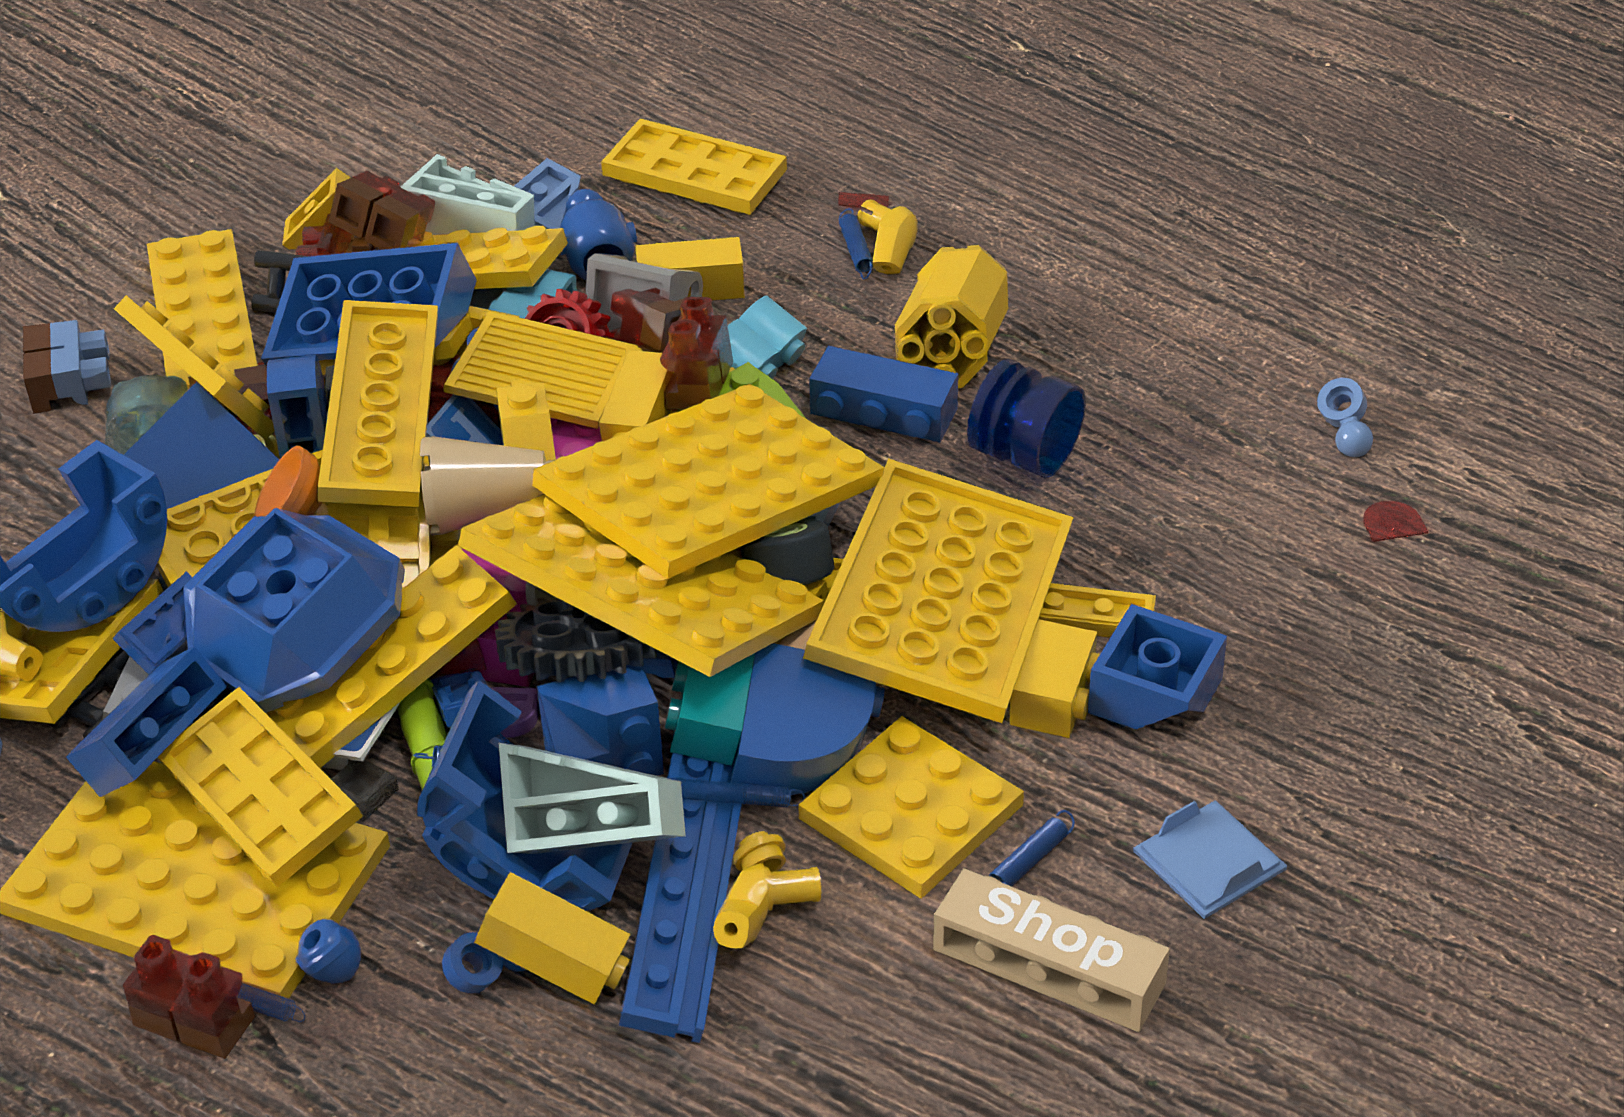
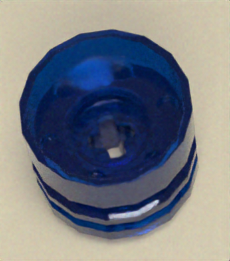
[967,359,1086,479]

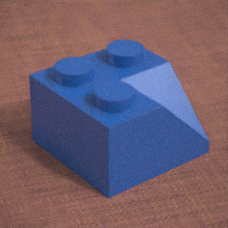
[1088,604,1227,729]
[537,665,664,776]

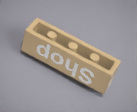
[933,868,1170,1032]

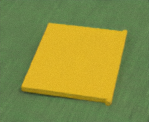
[444,311,642,429]

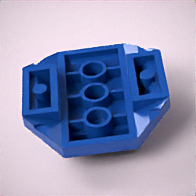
[183,508,405,713]

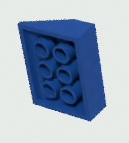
[261,243,477,365]

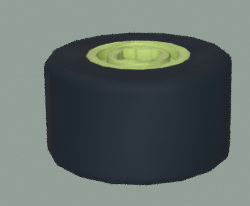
[741,519,834,585]

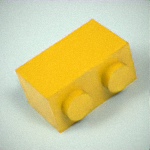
[1009,619,1100,738]

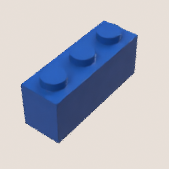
[809,346,958,443]
[66,646,227,797]

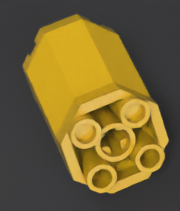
[895,245,1008,388]

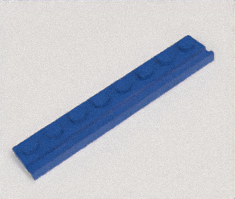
[619,753,742,1043]

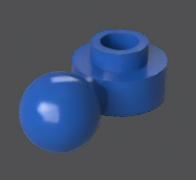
[442,932,526,994]

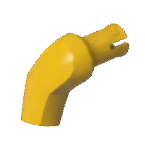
[858,199,918,274]
[0,610,44,682]
[713,863,821,949]

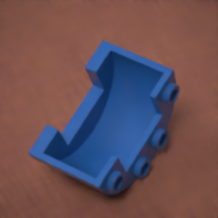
[0,440,167,632]
[417,680,632,911]

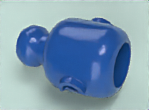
[560,189,637,280]

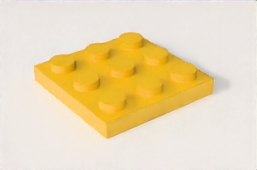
[798,716,1024,899]

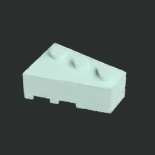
[399,154,535,235]
[499,743,686,854]

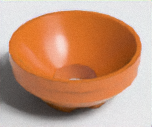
[254,446,323,517]

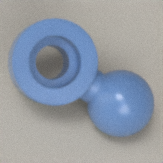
[1317,378,1373,457]

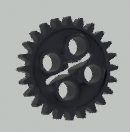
[495,597,657,682]

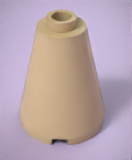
[420,436,555,536]

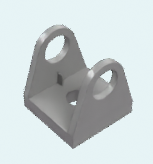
[586,254,703,348]

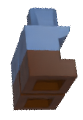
[23,320,111,414]

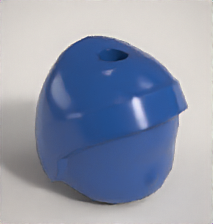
[296,919,361,984]

